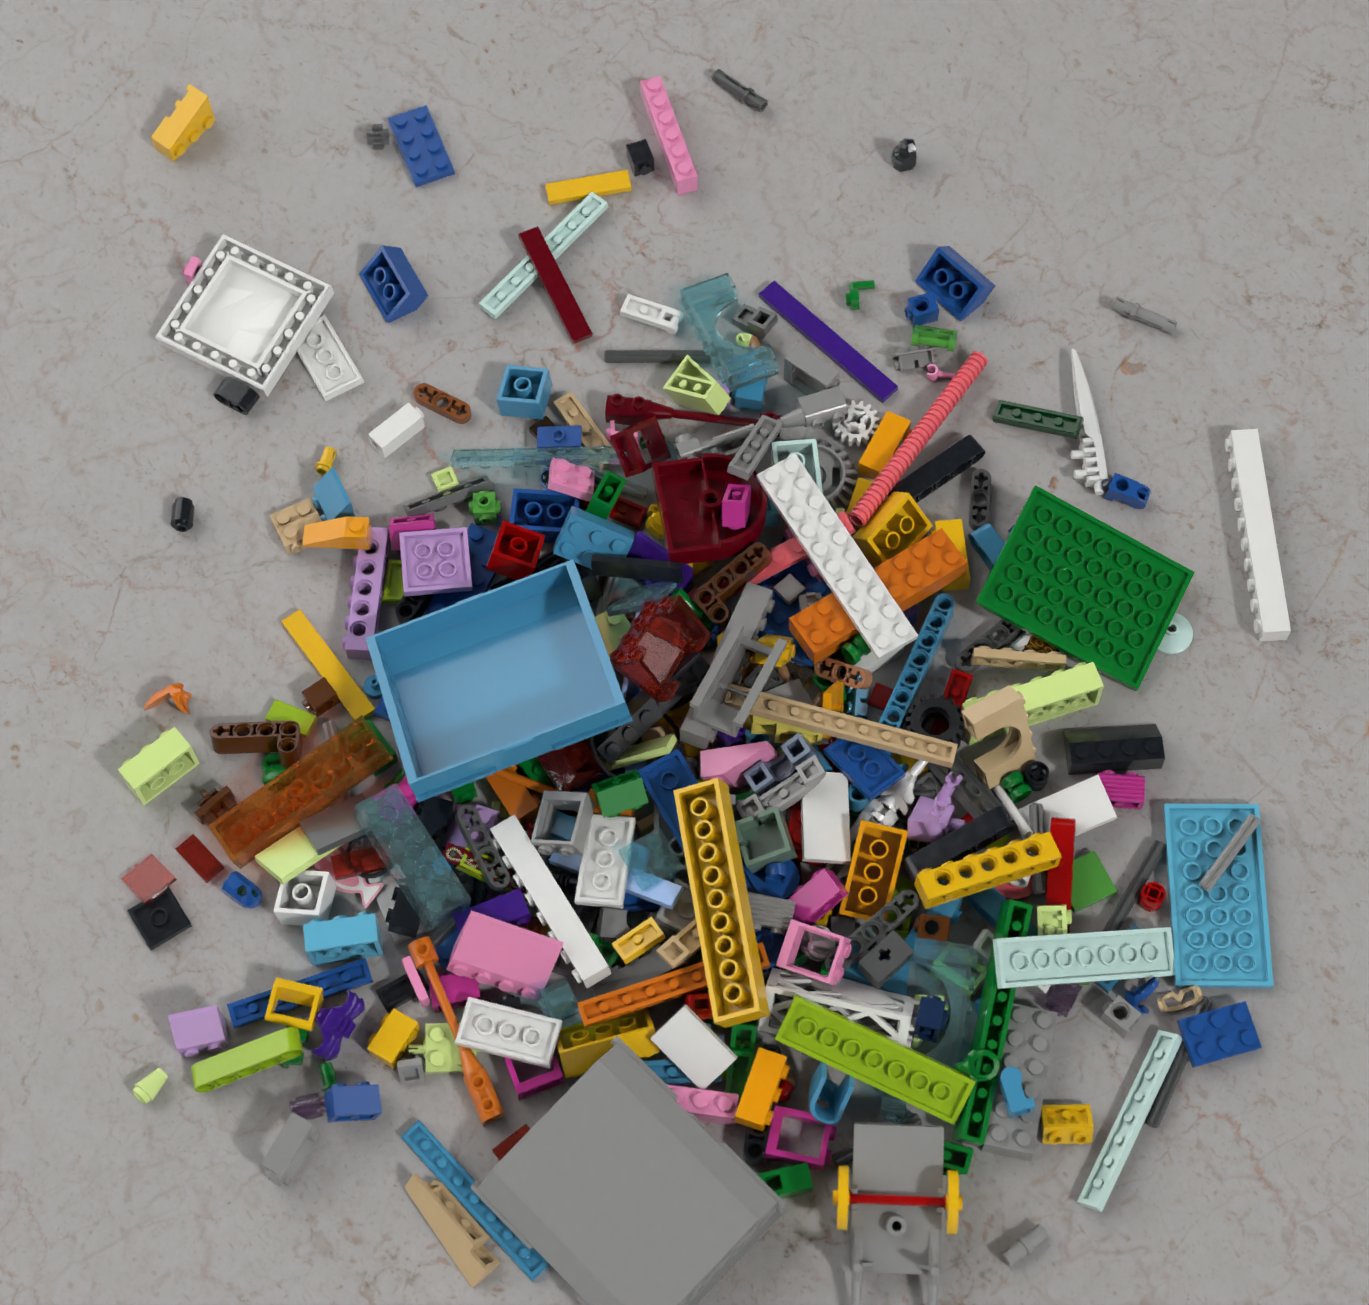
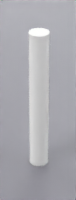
[992,784,1033,838]

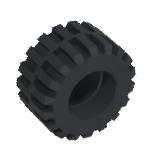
[906,694,965,749]

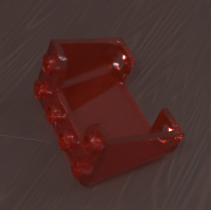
[610,595,711,702]

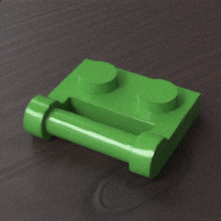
[911,324,958,352]

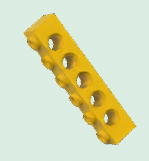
[914,832,1061,910]

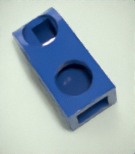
[1103,473,1151,509]

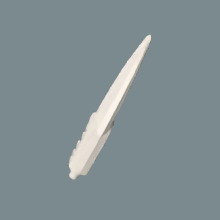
[1070,349,1109,495]

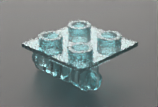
[618,828,684,891]

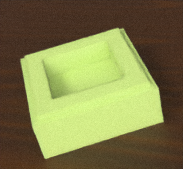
[431,466,459,493]

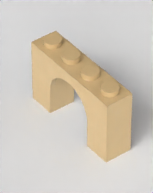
[961,685,1036,789]

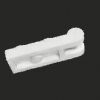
[620,294,684,335]

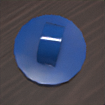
[752,860,799,900]

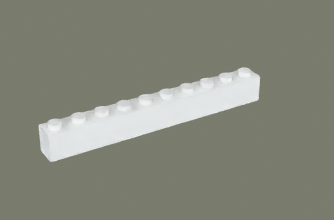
[1225,429,1291,642]

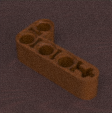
[695,542,772,629]
[209,721,303,768]

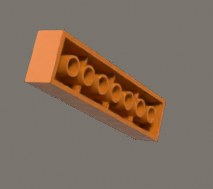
[789,528,968,664]

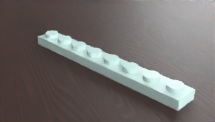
[479,192,608,320]
[1077,1030,1183,1212]

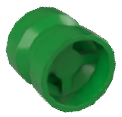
[840,633,872,665]
[1000,771,1032,803]

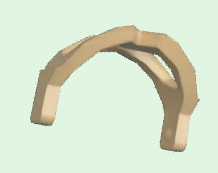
[1157,986,1203,1013]

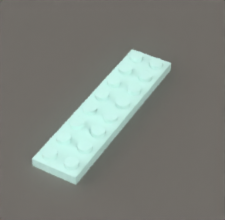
[993,927,1175,989]

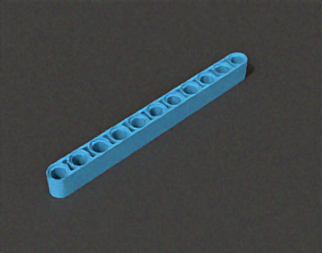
[848,593,955,812]

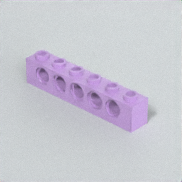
[342,527,391,660]

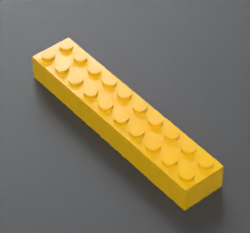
[674,778,770,1028]

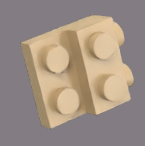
[269,498,322,554]

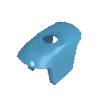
[808,1062,854,1124]

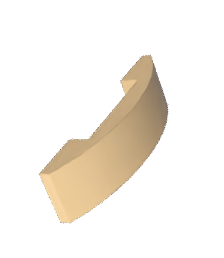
[656,918,701,969]

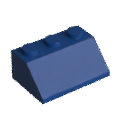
[359,245,428,323]
[915,246,995,321]

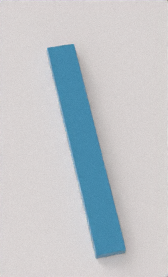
[401,1120,550,1282]

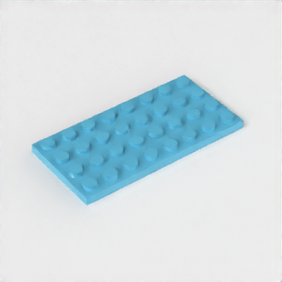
[1163,804,1274,989]

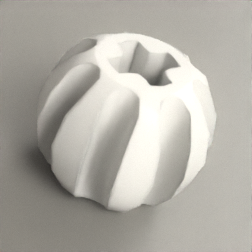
[800,925,835,961]

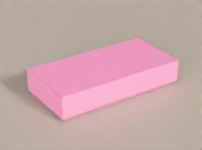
[402,955,431,1008]

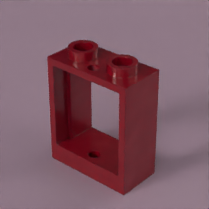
[610,416,671,478]

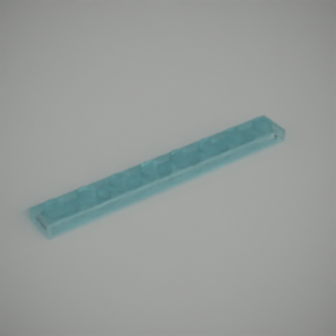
[450,446,627,469]

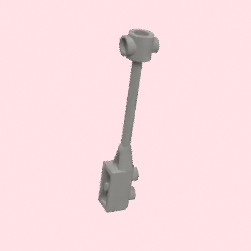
[674,386,848,460]

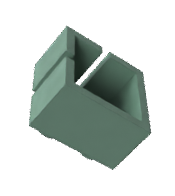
[735,806,797,873]

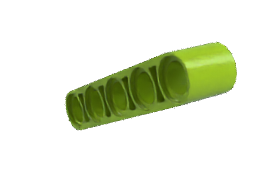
[191,1027,303,1093]

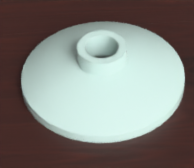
[1157,613,1193,654]

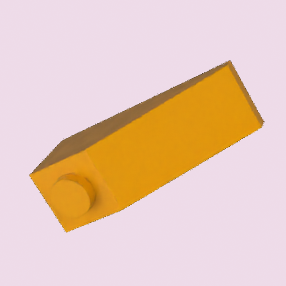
[302,517,372,550]

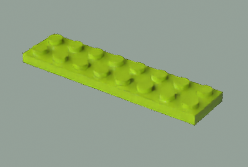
[775,994,976,1125]

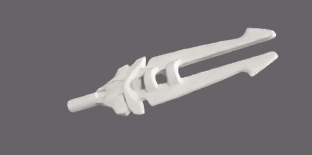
[825,759,928,880]

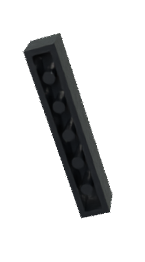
[588,646,710,765]

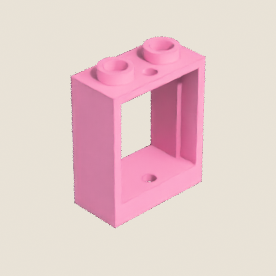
[776,919,852,986]

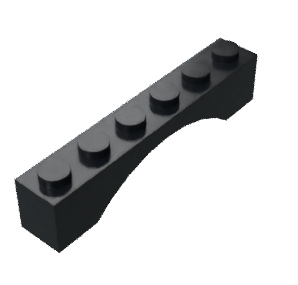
[385,796,454,938]

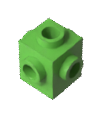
[469,491,501,525]

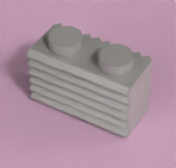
[748,892,796,935]

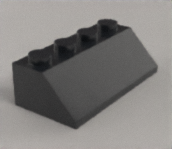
[1063,724,1165,775]

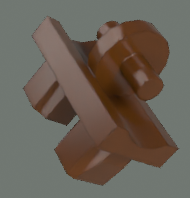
[194,785,239,829]

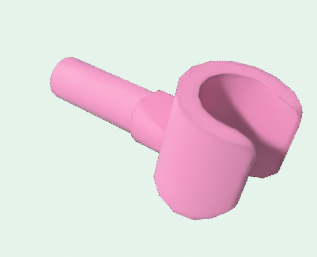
[926,364,955,381]

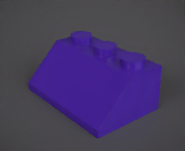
[626,531,694,606]

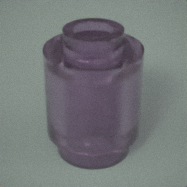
[290,1092,326,1120]

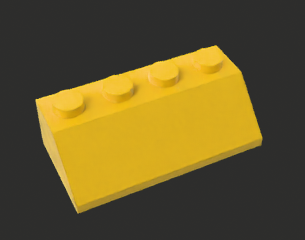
[557,1008,660,1078]

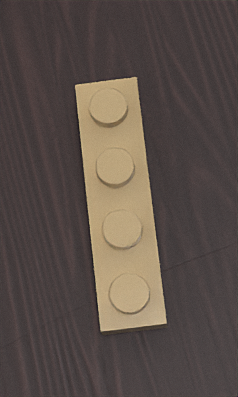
[553,391,619,470]
[971,646,1066,671]

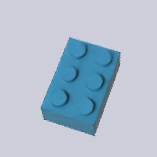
[553,506,634,579]

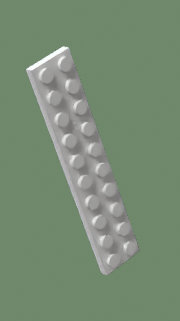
[756,454,918,661]

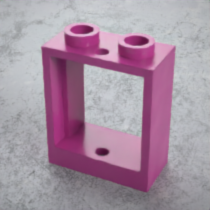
[503,1053,565,1100]
[765,1105,837,1171]

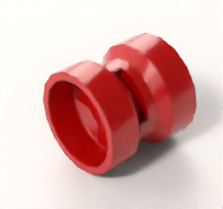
[1139,882,1166,912]

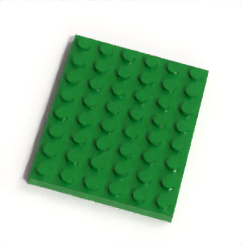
[974,485,1195,691]

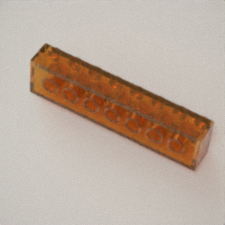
[208,715,394,869]

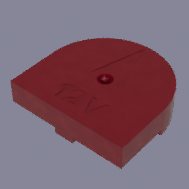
[652,453,767,564]

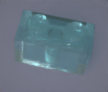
[538,979,579,1021]

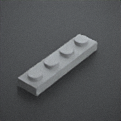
[727,415,783,481]

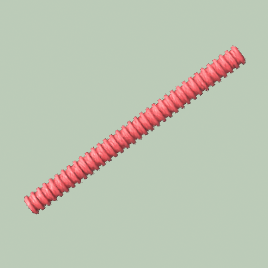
[848,351,988,527]

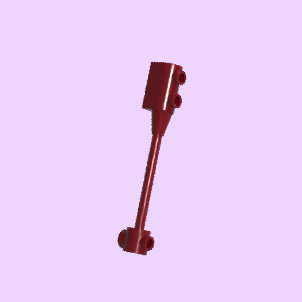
[605,394,782,439]

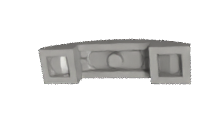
[736,755,826,822]

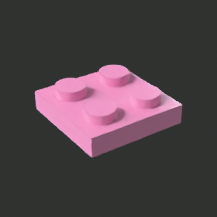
[548,458,595,502]

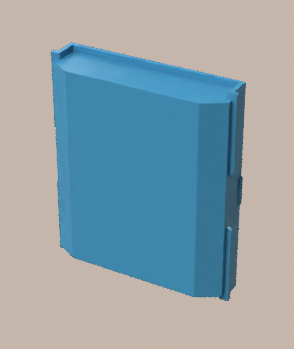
[365,559,633,802]

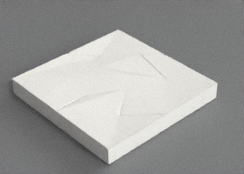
[155,234,334,398]

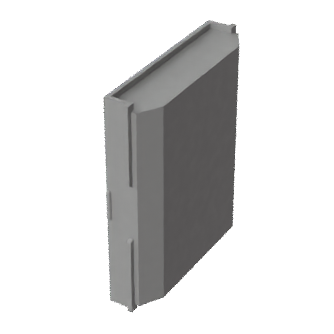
[470,1036,787,1305]

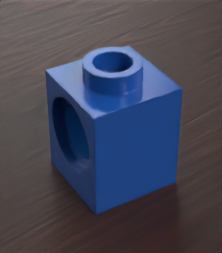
[904,292,939,327]

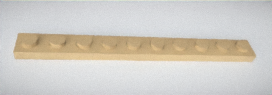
[724,683,958,768]

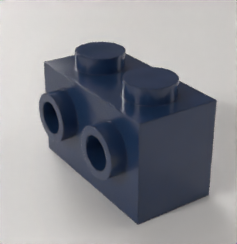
[913,995,949,1043]

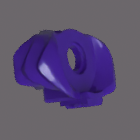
[311,990,365,1061]

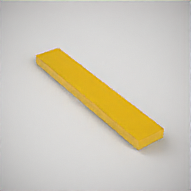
[281,609,375,724]

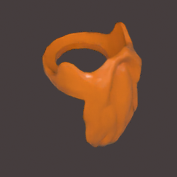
[144,683,191,715]

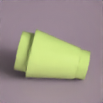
[132,1068,168,1105]

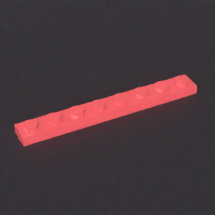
[687,511,855,607]

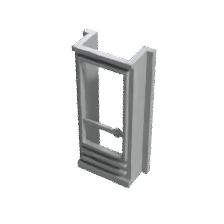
[690,621,787,738]

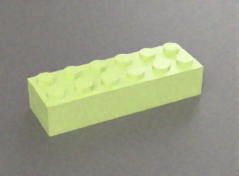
[961,662,1104,745]

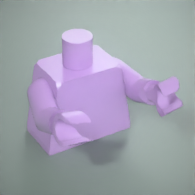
[907,771,966,842]

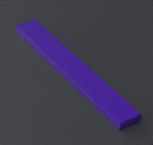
[759,281,898,403]

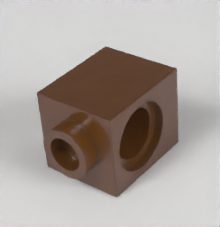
[301,677,340,718]
[914,913,952,942]

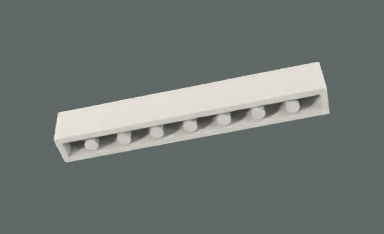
[490,815,612,989]

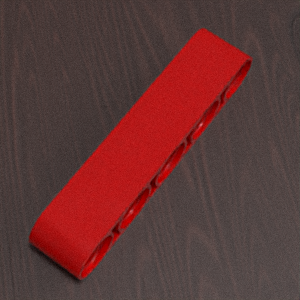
[1046,817,1076,934]

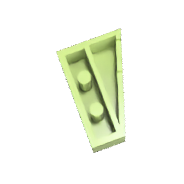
[663,355,731,416]

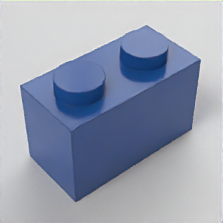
[324,1082,382,1123]

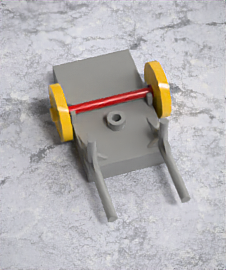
[832,1122,963,1305]

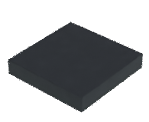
[127,886,192,951]

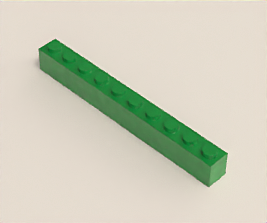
[952,899,1033,1146]

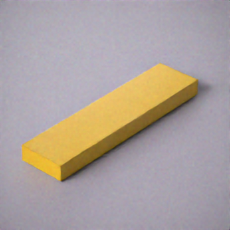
[545,170,632,205]

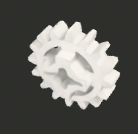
[832,400,880,447]

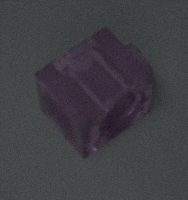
[1045,983,1083,1017]

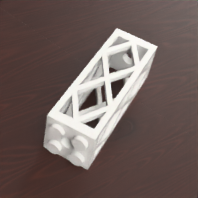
[758,968,918,1048]

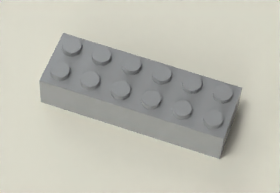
[982,1003,1058,1161]

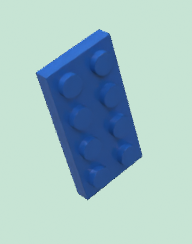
[388,105,455,187]

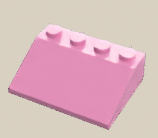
[447,910,564,1001]

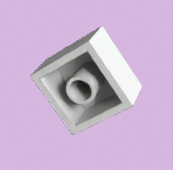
[273,870,337,926]

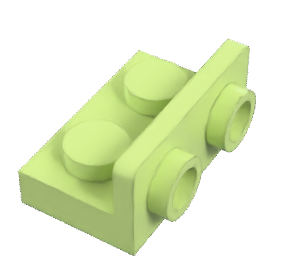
[1037,904,1072,936]

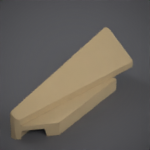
[405,1174,501,1287]

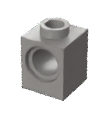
[1101,995,1141,1038]

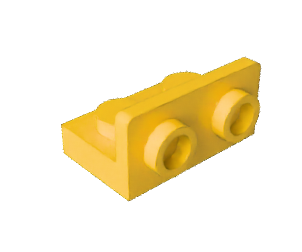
[1041,1104,1094,1145]

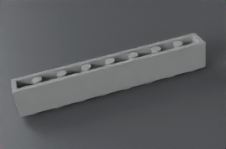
[680,582,775,750]

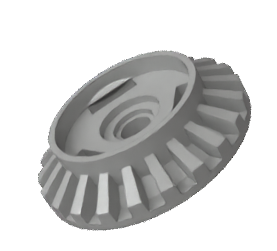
[770,440,858,512]

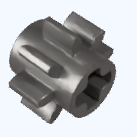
[367,124,389,150]

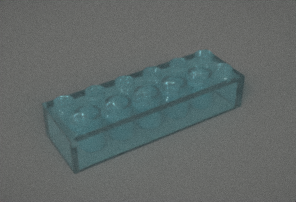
[354,783,471,932]

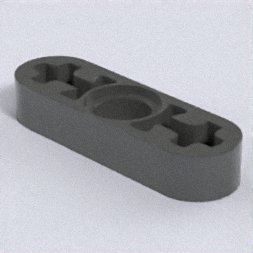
[968,469,991,530]

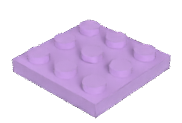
[399,527,473,596]

